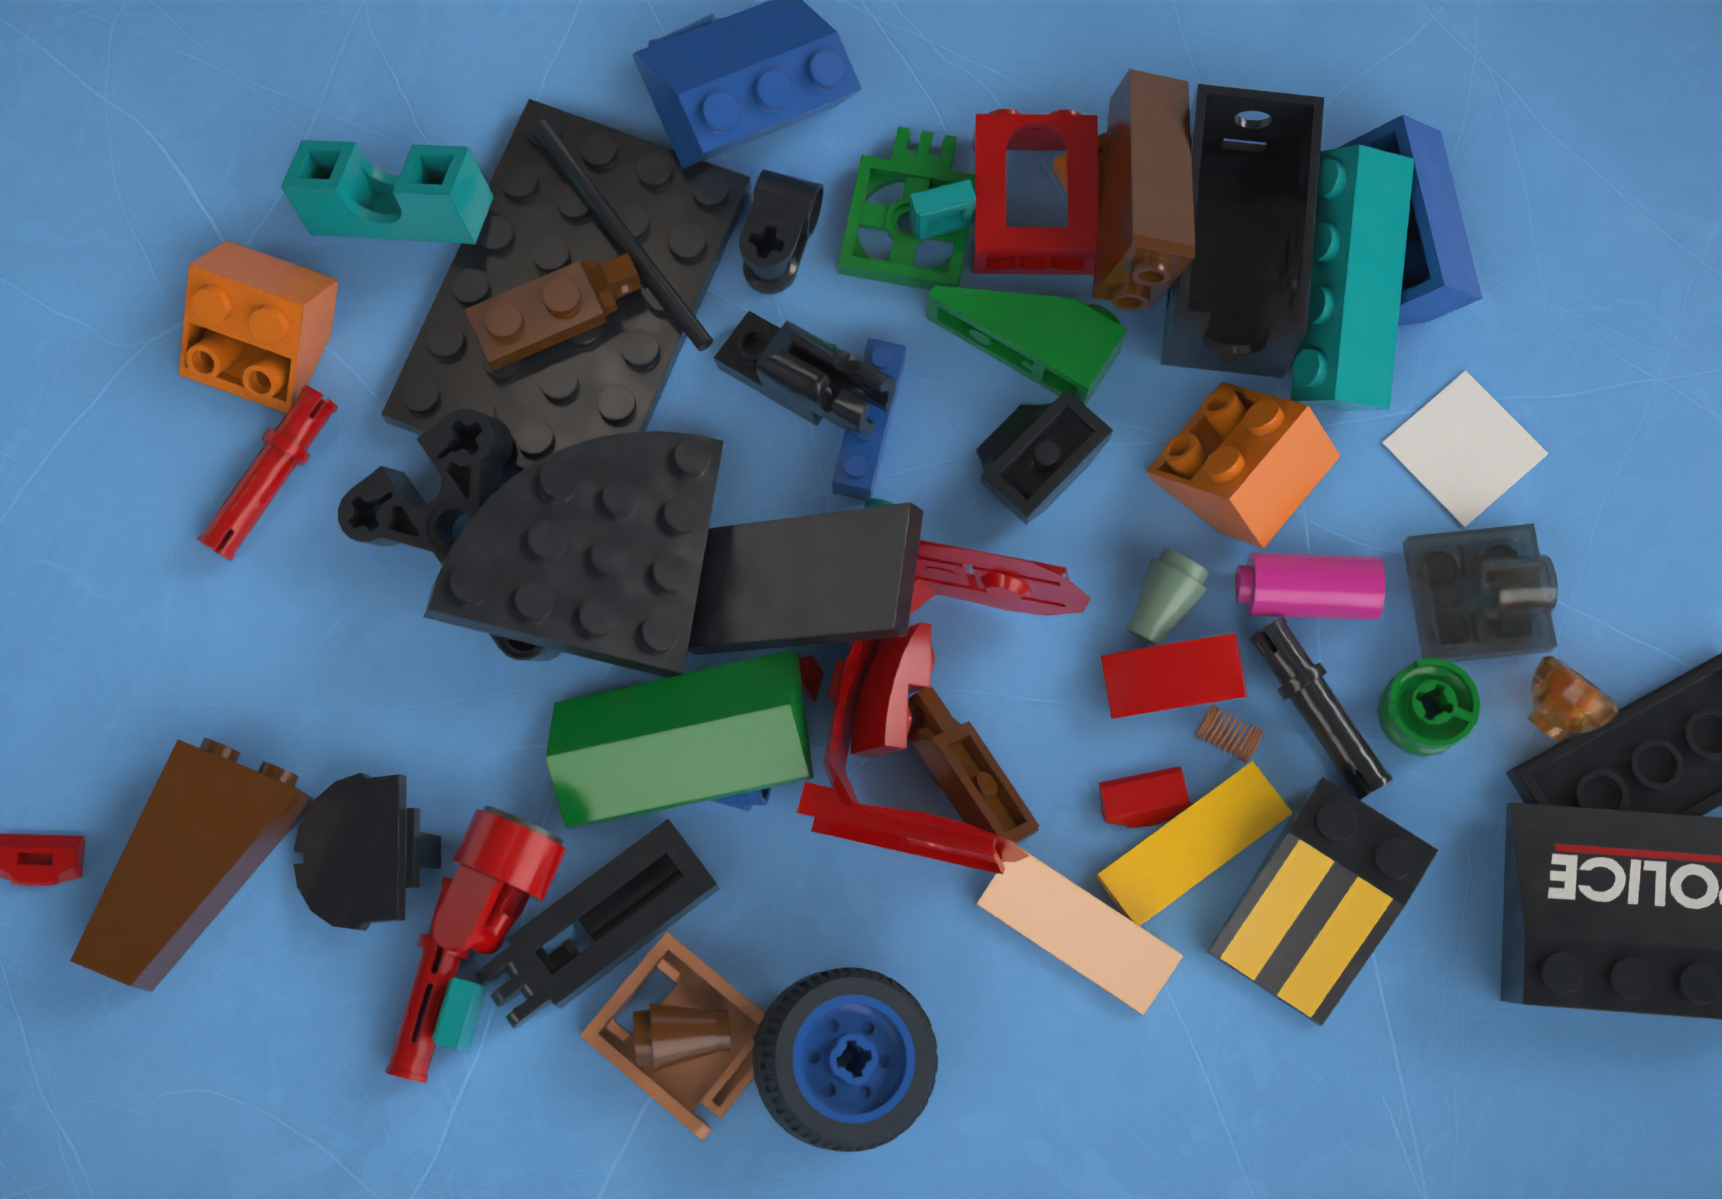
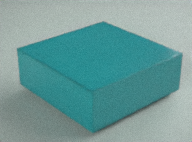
[909,179,976,240]
[432,977,487,1053]

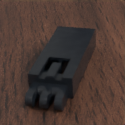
[475,819,720,1029]

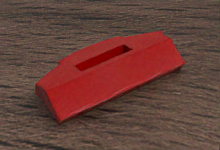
[1098,766,1192,828]
[0,834,86,886]

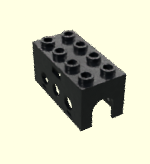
[1160,84,1324,378]

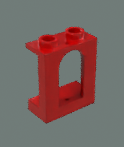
[973,109,1099,275]

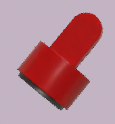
[433,806,567,955]

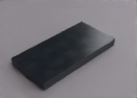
[687,502,923,655]
[1506,653,1722,816]

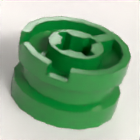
[1377,658,1481,757]

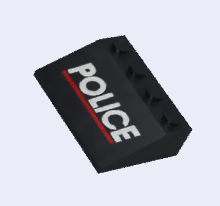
[1500,802,1722,1020]

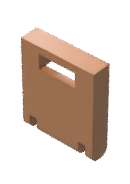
[579,931,765,1141]

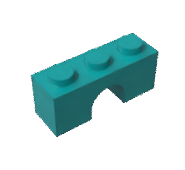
[281,140,494,244]

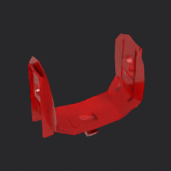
[796,540,1091,875]

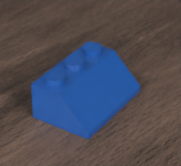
[632,0,862,169]
[1338,115,1483,326]

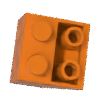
[179,240,338,413]
[1146,382,1340,549]

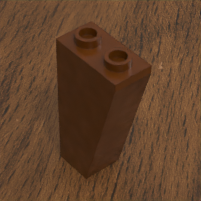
[1092,69,1195,311]
[70,737,313,992]

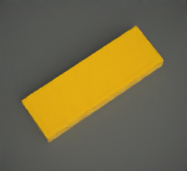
[1096,761,1293,926]

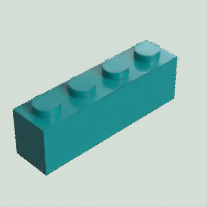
[1290,144,1414,411]

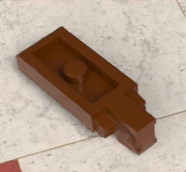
[465,253,642,370]
[907,686,1040,845]

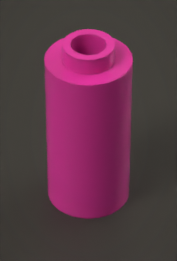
[1234,553,1385,620]

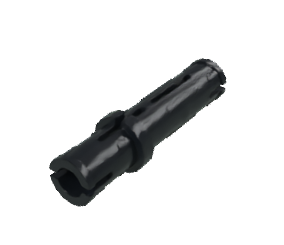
[1249,617,1393,800]

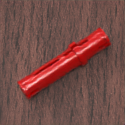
[197,385,339,561]
[385,877,471,1083]

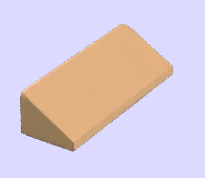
[976,848,1183,1016]

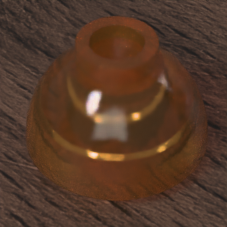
[1528,656,1619,742]

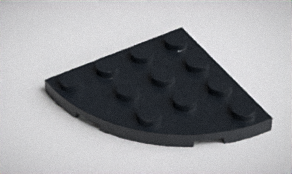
[423,431,724,678]

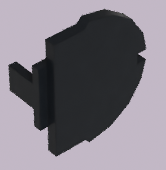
[293,773,441,931]

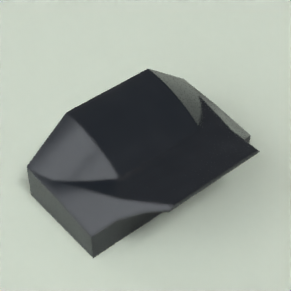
[976,389,1113,524]

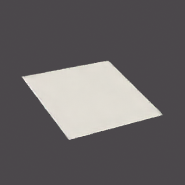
[1382,370,1549,527]

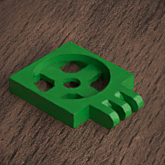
[838,126,975,290]

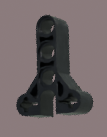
[338,408,561,662]

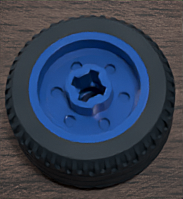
[752,967,938,1152]

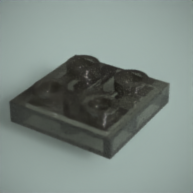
[1402,523,1558,662]

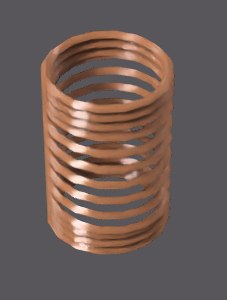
[1195,704,1263,764]

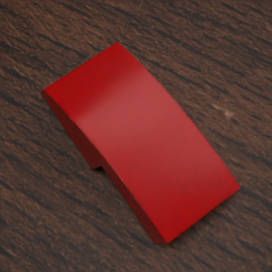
[850,622,935,758]
[1101,633,1248,719]

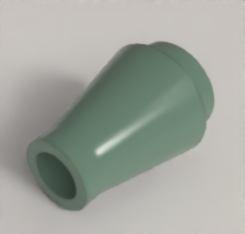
[1126,549,1209,646]

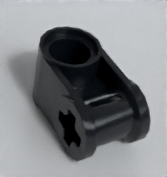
[739,169,824,294]

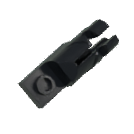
[714,311,896,436]

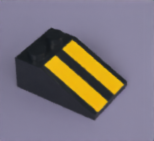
[1207,777,1439,1026]

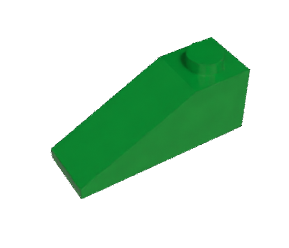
[926,285,1127,406]

